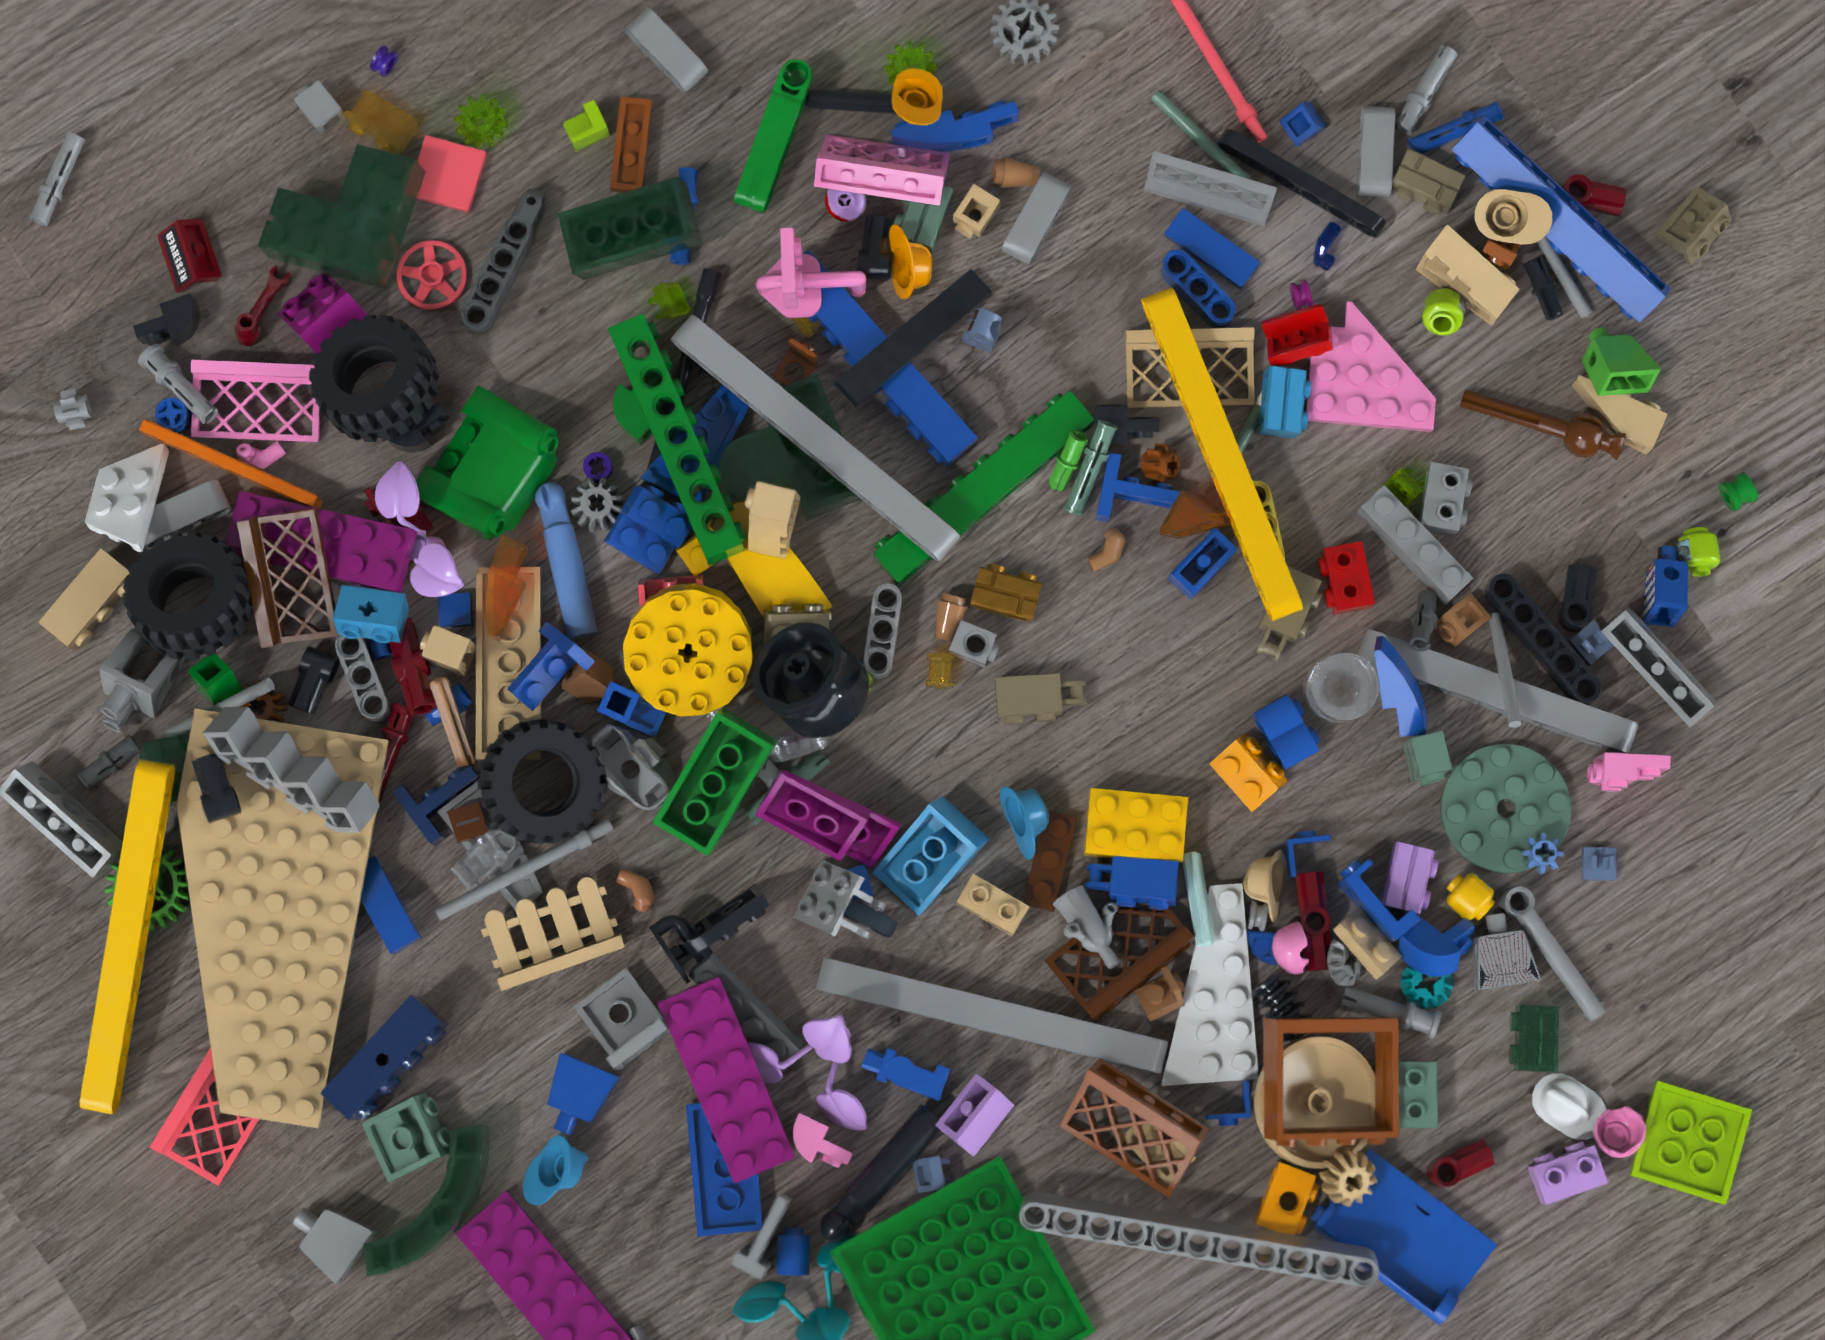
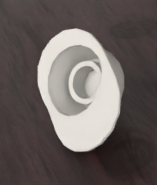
[1532,1073,1606,1140]

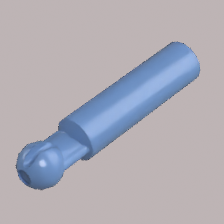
[535,482,599,641]

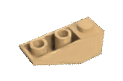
[1572,375,1668,454]

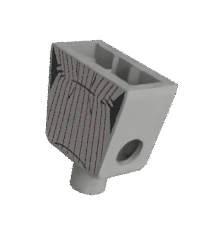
[1473,913,1541,991]

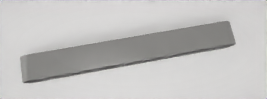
[1356,629,1639,754]

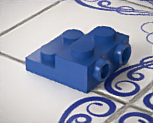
[603,485,692,575]

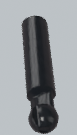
[820,1104,941,1243]

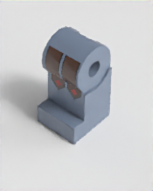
[962,308,1002,353]

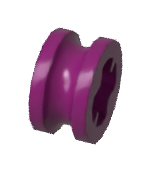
[1289,279,1313,310]

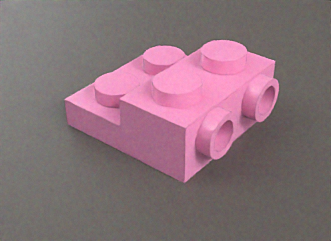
[1587,752,1671,792]

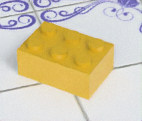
[1083,788,1188,865]

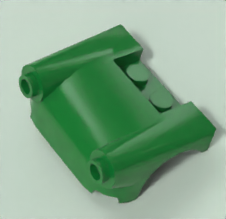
[416,385,559,541]

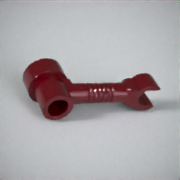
[235,265,291,347]

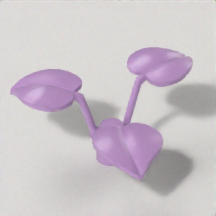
[350,461,465,597]
[748,1015,869,1130]

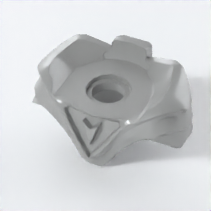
[591,724,675,810]

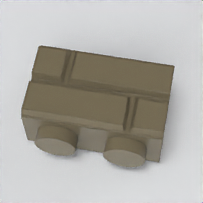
[1391,148,1466,215]

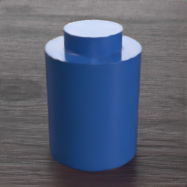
[777,1228,810,1276]

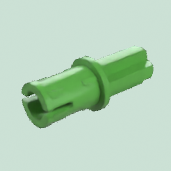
[1049,430,1089,491]

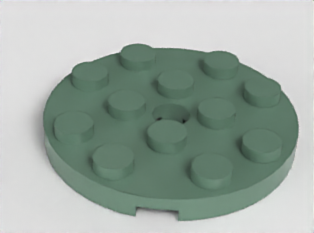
[1440,744,1571,874]

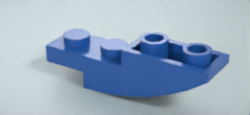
[891,100,1019,152]

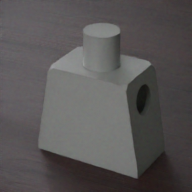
[293,1208,378,1284]

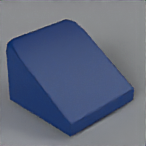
[1279,101,1327,147]

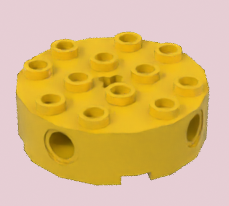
[623,583,753,717]

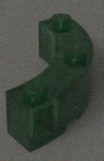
[363,1125,489,1277]

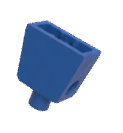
[547,1053,621,1136]

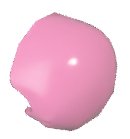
[1272,921,1309,975]
[1593,1106,1646,1158]

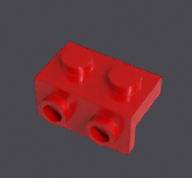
[1262,304,1333,366]

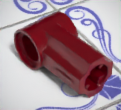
[1562,174,1626,217]
[1426,1139,1495,1188]

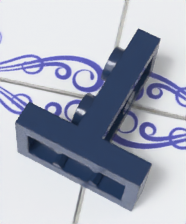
[392,766,480,846]

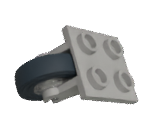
[793,860,898,940]

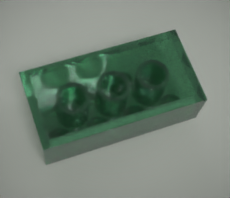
[558,177,702,280]

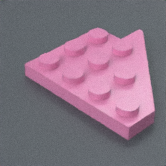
[1305,301,1436,432]

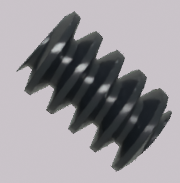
[1251,970,1312,1042]

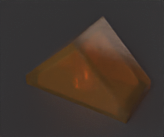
[1160,491,1231,539]

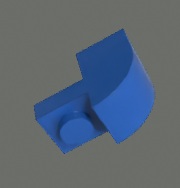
[597,681,667,738]
[1398,918,1475,976]

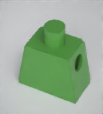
[1582,327,1661,396]

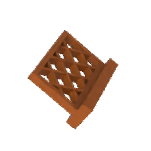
[1059,1058,1211,1198]

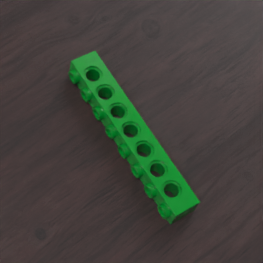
[608,313,747,566]

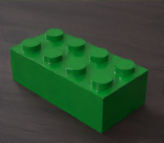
[652,708,778,856]

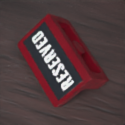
[158,218,222,293]

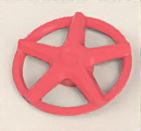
[396,240,468,310]

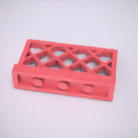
[149,1047,259,1186]

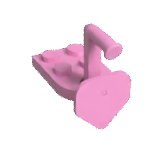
[756,228,866,318]

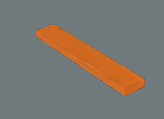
[139,419,323,509]

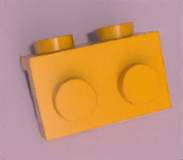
[1209,733,1288,812]

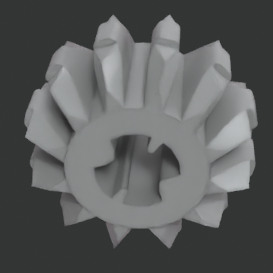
[571,478,625,533]

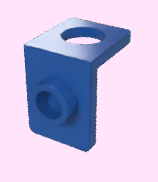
[1284,831,1331,879]
[1204,1080,1251,1126]

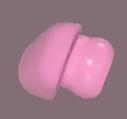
[236,441,286,469]

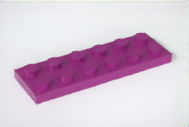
[225,491,418,593]
[658,975,795,1183]
[456,1190,633,1340]

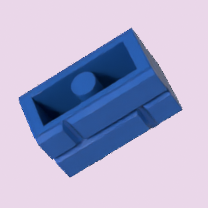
[1168,527,1238,600]

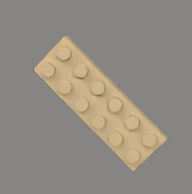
[475,567,542,761]

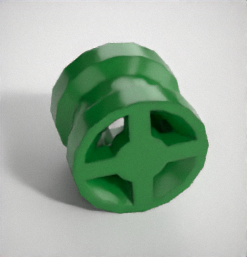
[1718,472,1758,512]

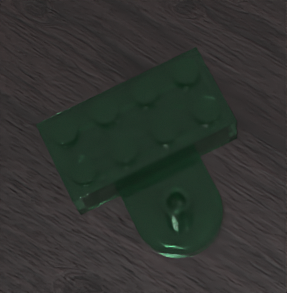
[719,373,861,521]

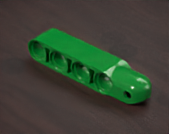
[734,59,813,214]

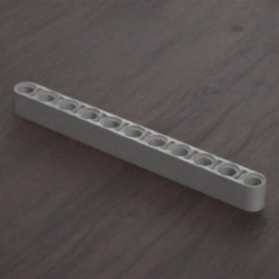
[671,314,960,562]
[815,958,1168,1074]
[1020,1192,1379,1287]

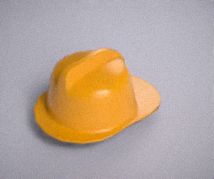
[891,68,943,125]
[889,224,932,300]

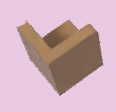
[562,649,613,705]

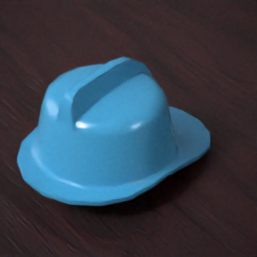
[1000,786,1049,860]
[523,1135,588,1206]

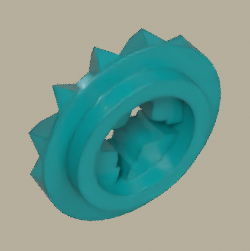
[1401,965,1453,1009]

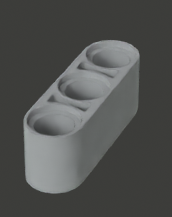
[624,7,709,94]
[1357,106,1395,197]
[1001,171,1073,265]
[145,480,232,548]
[863,583,902,679]
[335,635,392,723]

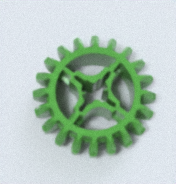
[104,846,190,931]

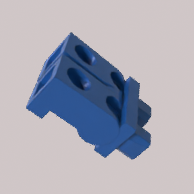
[862,1048,951,1101]

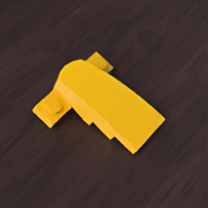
[675,477,833,617]

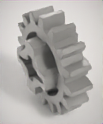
[990,0,1059,66]

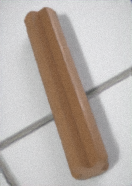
[430,676,475,767]

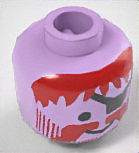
[825,189,866,222]

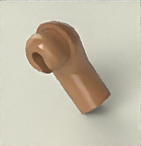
[1087,528,1126,572]

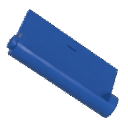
[1309,1148,1497,1325]

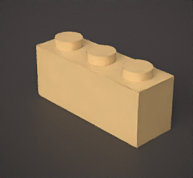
[38,548,131,651]

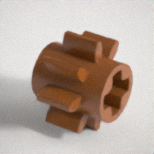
[1141,443,1181,484]

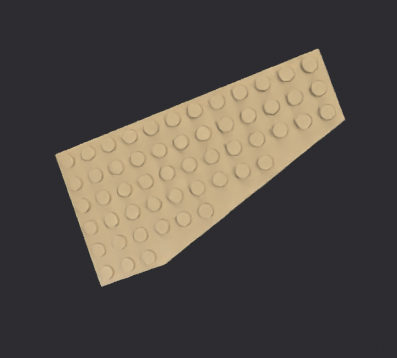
[177,709,389,1128]

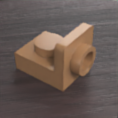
[1435,593,1492,649]
[1135,965,1186,1022]

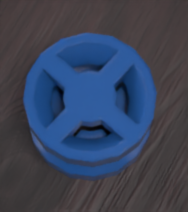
[155,398,192,433]

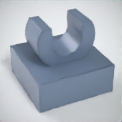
[1568,620,1614,666]
[1582,847,1616,881]
[912,1156,953,1193]

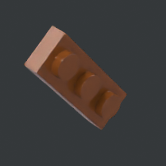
[610,97,653,195]

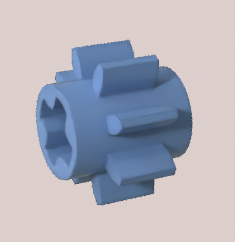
[1521,833,1564,875]

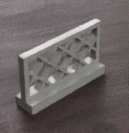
[1143,151,1277,227]
[731,1194,793,1280]

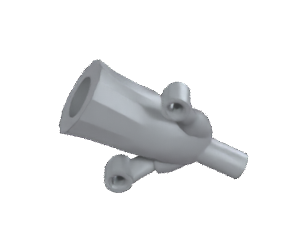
[1053,885,1120,969]

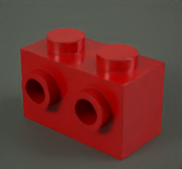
[1317,541,1375,615]

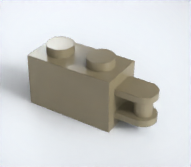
[1256,566,1324,662]
[995,673,1087,725]

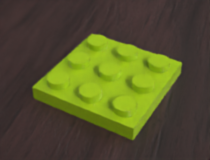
[1629,1081,1752,1205]

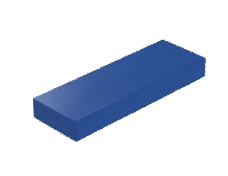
[1164,208,1260,290]

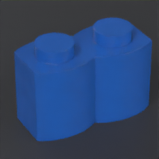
[1252,694,1321,771]

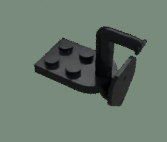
[649,884,769,984]

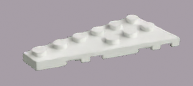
[1161,883,1259,1086]

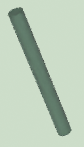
[1151,90,1250,179]

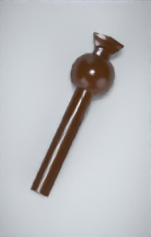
[1460,390,1626,460]

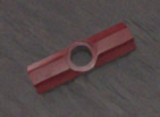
[389,617,437,716]
[1295,871,1331,972]

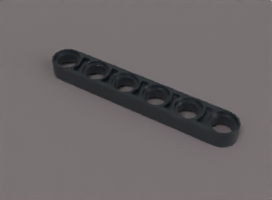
[1217,129,1386,238]

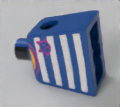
[1642,546,1688,627]

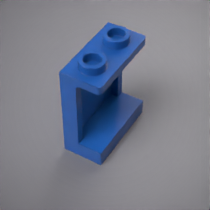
[1337,859,1421,943]

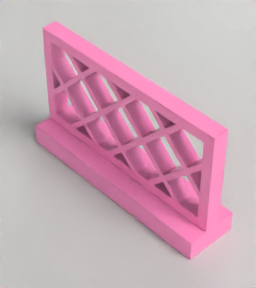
[814,134,950,205]
[191,360,321,442]

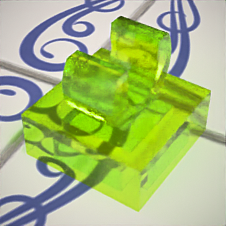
[648,283,691,320]
[1379,467,1424,507]

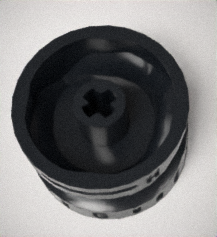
[753,622,869,738]

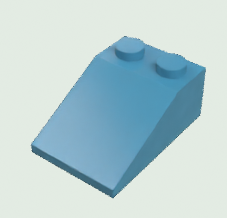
[872,795,990,916]

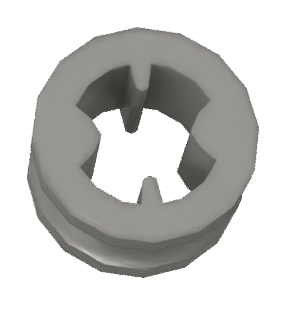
[1247,900,1268,932]

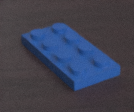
[686,1103,763,1237]

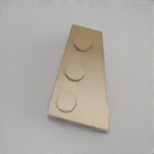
[1415,224,1519,326]
[745,481,801,559]

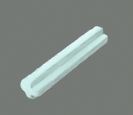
[1183,852,1215,947]

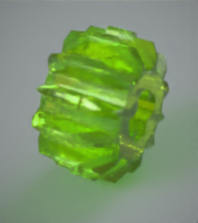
[884,40,938,85]
[454,94,508,149]

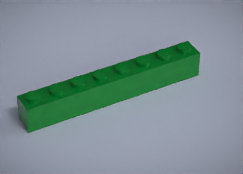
[873,391,1095,587]

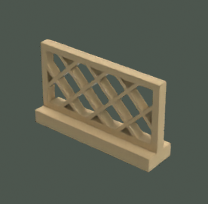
[1124,327,1255,408]

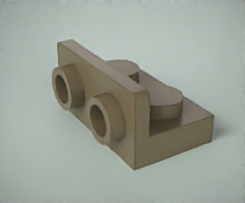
[1656,186,1731,265]
[763,604,832,647]

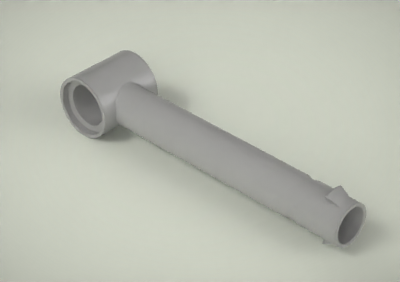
[1499,887,1606,1021]

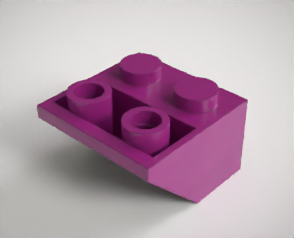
[277,271,368,353]

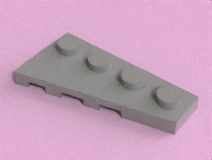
[437,782,543,913]

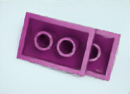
[755,770,901,868]

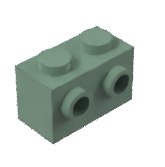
[1399,1062,1438,1128]

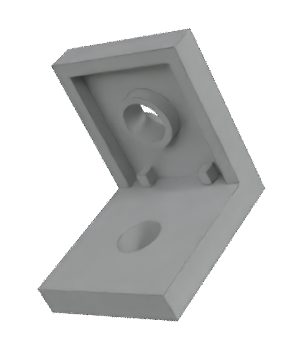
[574,968,670,1070]

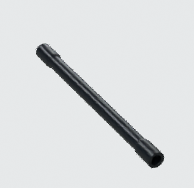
[640,268,721,490]

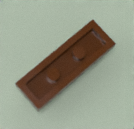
[1023,810,1077,913]

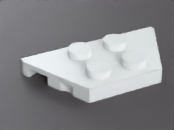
[85,444,169,552]

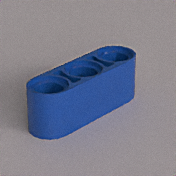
[1161,249,1236,328]

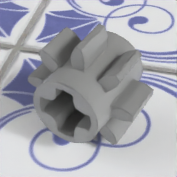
[53,388,92,430]

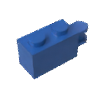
[1085,856,1180,910]

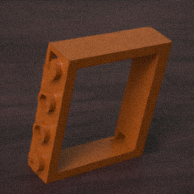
[1264,1017,1399,1147]

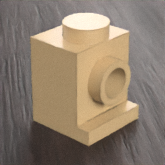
[953,184,1000,238]

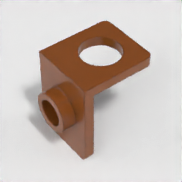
[773,338,819,393]

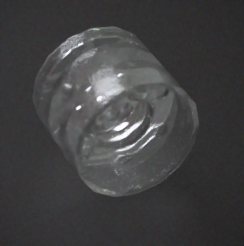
[1303,653,1379,723]

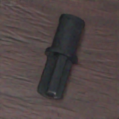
[1523,257,1563,321]

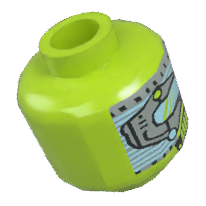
[1422,288,1465,336]
[1676,527,1721,577]

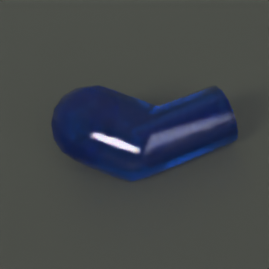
[1313,222,1342,271]

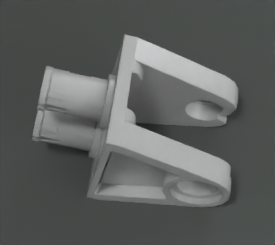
[99,628,186,733]

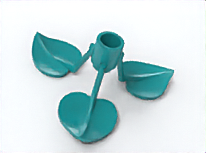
[732,1234,859,1340]

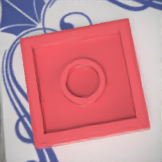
[408,135,487,213]

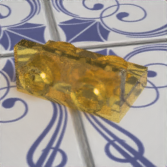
[343,89,421,155]

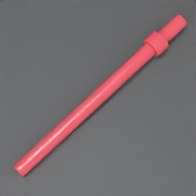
[1171,0,1268,144]

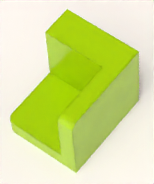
[563,100,610,152]

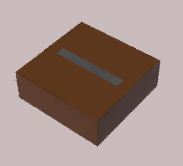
[447,802,489,844]

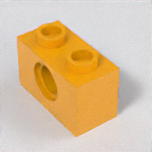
[1253,1162,1319,1235]

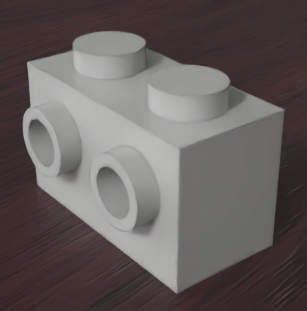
[1418,462,1473,536]

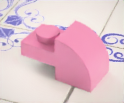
[793,1113,853,1168]

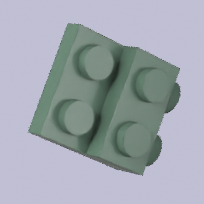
[362,1093,453,1183]

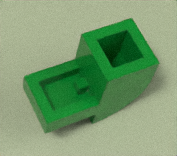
[613,375,662,446]

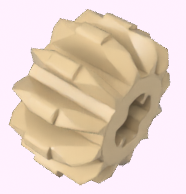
[1319,1148,1377,1207]

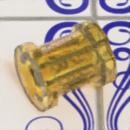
[925,653,955,689]

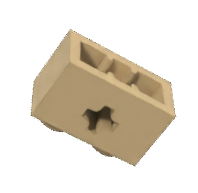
[420,625,476,677]
[956,874,1030,937]

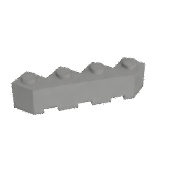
[203,707,380,833]

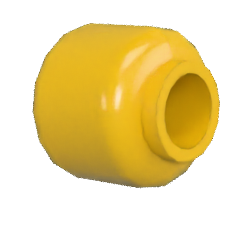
[1446,872,1495,921]

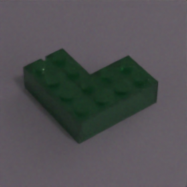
[258,144,426,289]

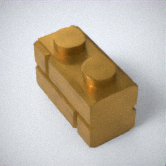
[970,563,1042,623]

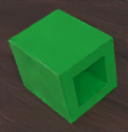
[188,654,243,705]

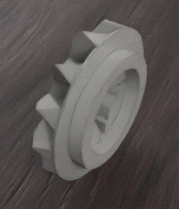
[1327,936,1363,986]

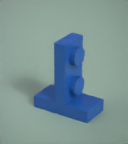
[1096,453,1180,522]
[507,622,595,711]

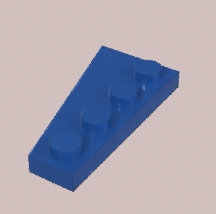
[639,384,749,502]

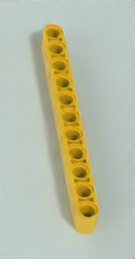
[1141,287,1303,621]
[80,759,175,1115]

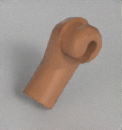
[616,868,655,912]

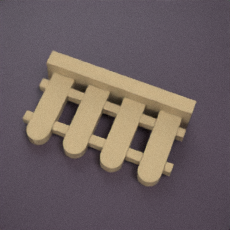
[481,876,626,991]

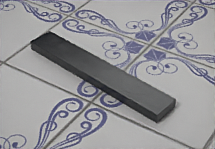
[834,269,993,407]

